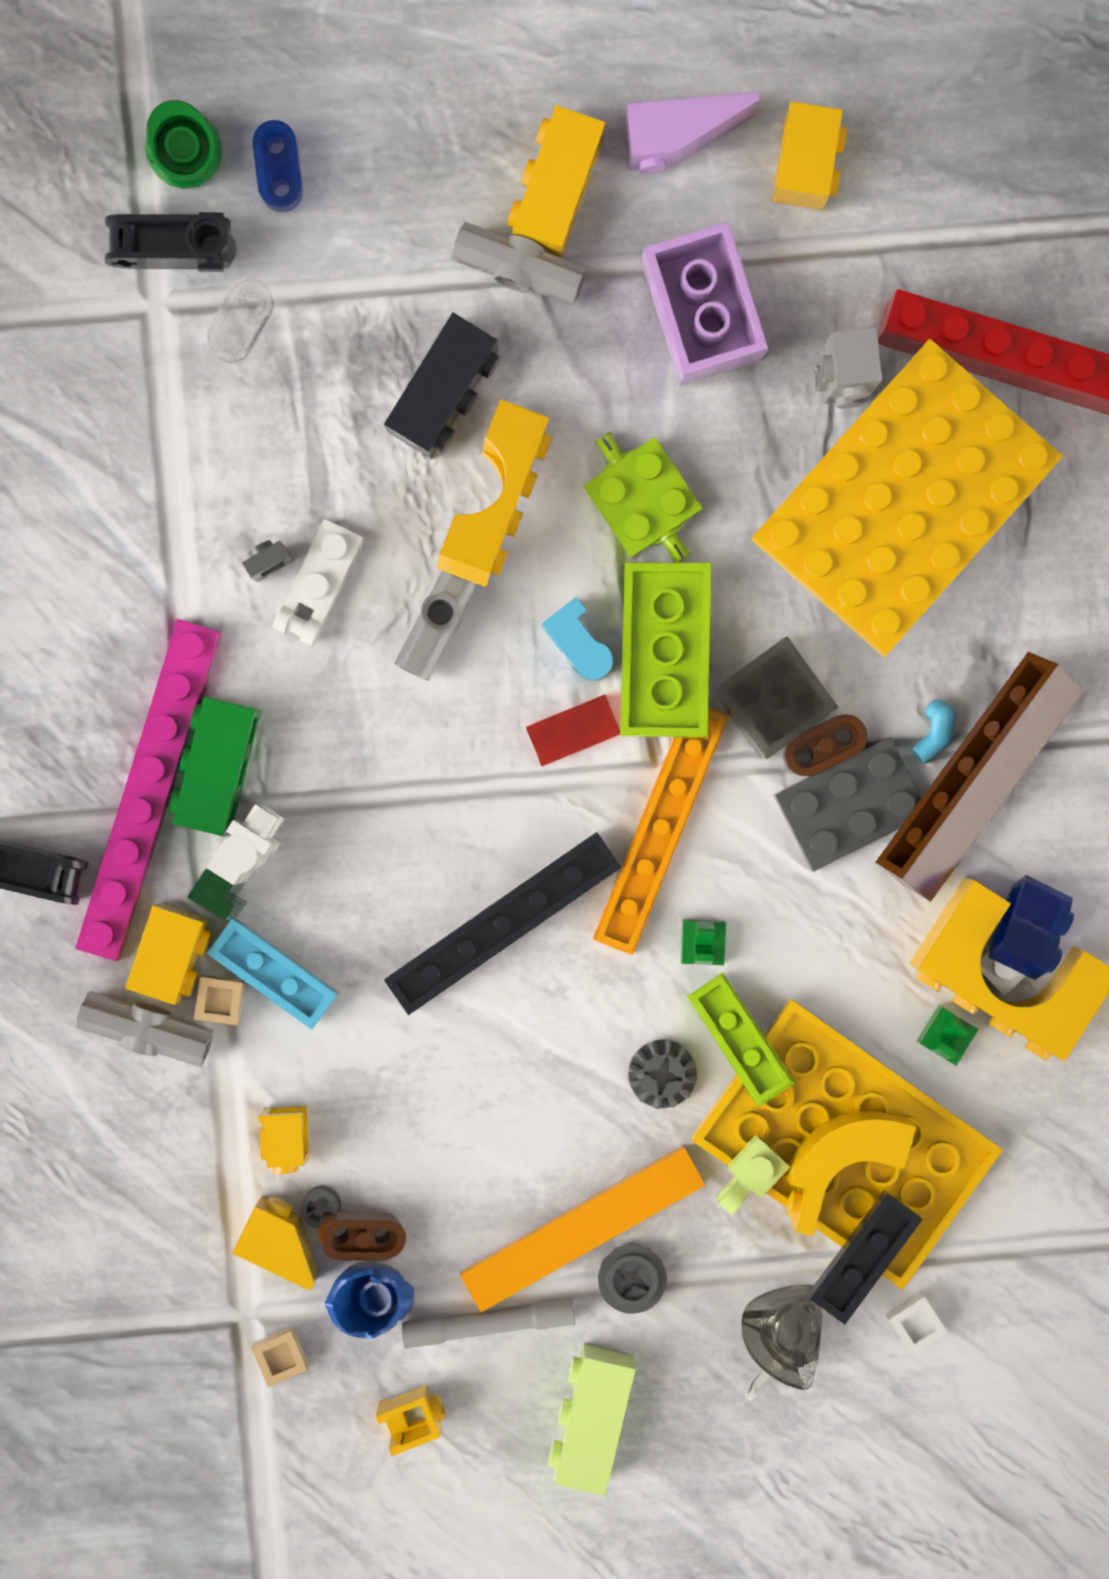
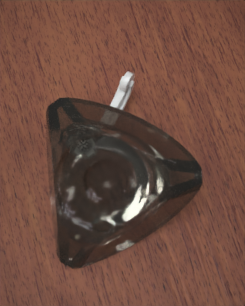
[741,1285,823,1400]

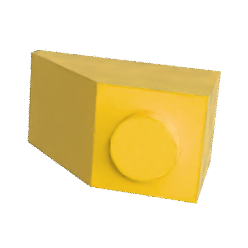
[232,1196,320,1291]

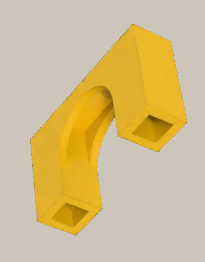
[909,878,1109,1062]

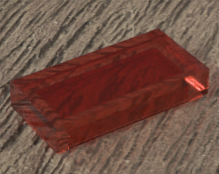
[526,694,620,767]

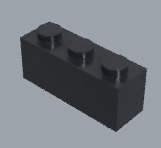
[384,312,501,459]

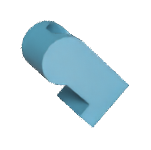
[542,597,613,681]

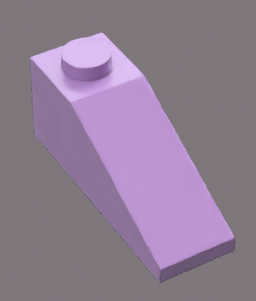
[625,91,759,175]

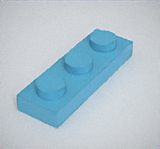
[207,917,339,1030]

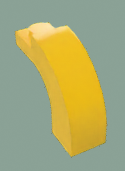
[785,1111,916,1236]

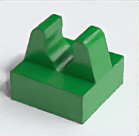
[680,919,726,966]
[916,1005,979,1066]

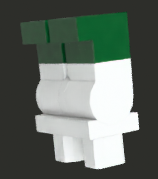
[187,804,285,921]

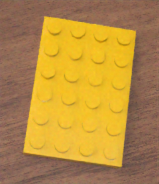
[751,338,1063,657]
[691,998,1003,1290]

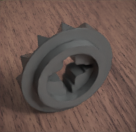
[628,1040,697,1109]
[598,1242,667,1314]

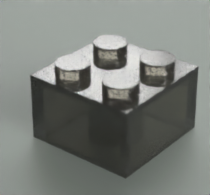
[711,636,839,760]

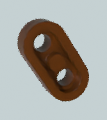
[783,714,867,776]
[318,1212,406,1261]

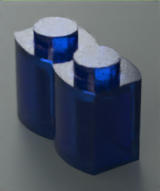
[988,875,1074,980]

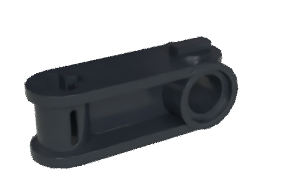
[105,212,237,272]
[0,839,89,905]

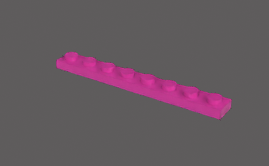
[75,619,221,961]

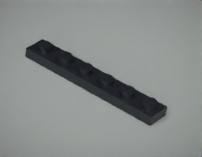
[384,831,622,1016]

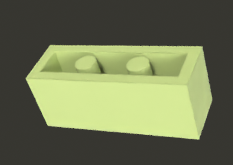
[548,1344,636,1496]

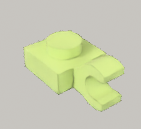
[716,1134,790,1215]

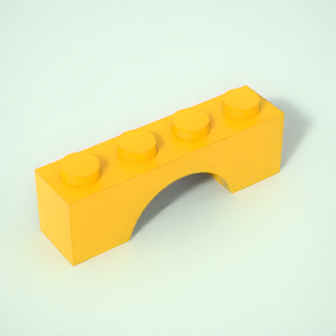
[437,399,553,587]

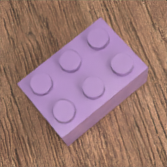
[641,221,768,386]

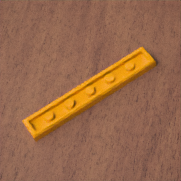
[593,708,729,955]
[460,1145,706,1312]

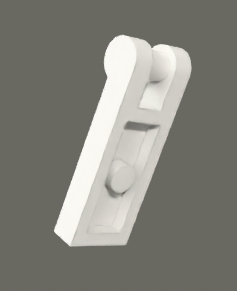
[273,519,365,647]

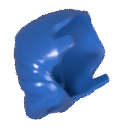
[324,1262,415,1340]

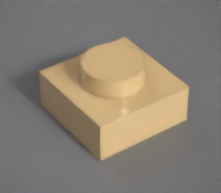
[194,975,245,1025]
[251,1326,310,1387]

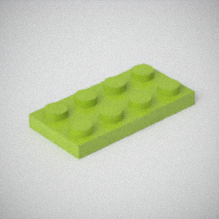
[620,563,712,738]

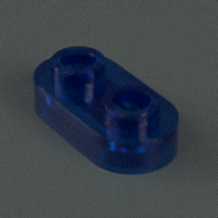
[252,120,304,212]

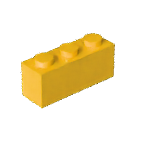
[507,105,605,258]

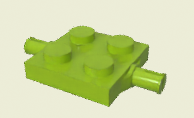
[583,432,703,563]

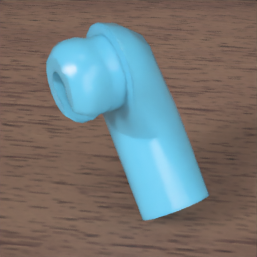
[911,699,957,765]

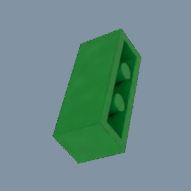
[169,696,262,837]

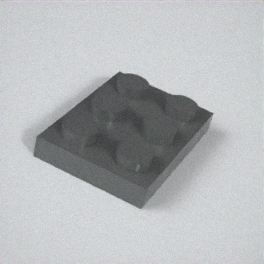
[773,737,921,872]

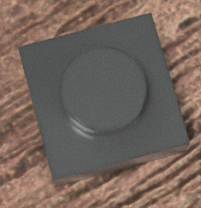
[242,540,294,582]

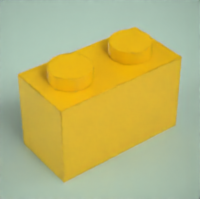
[772,101,847,210]
[125,902,213,1005]

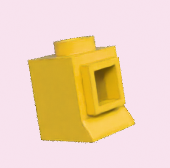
[258,1106,309,1174]
[375,1385,446,1456]

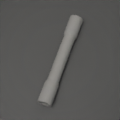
[402,1298,575,1349]

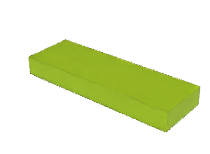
[687,973,796,1107]

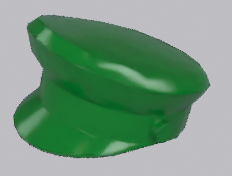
[145,100,222,189]

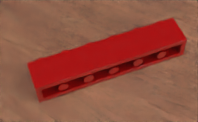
[877,289,1109,415]

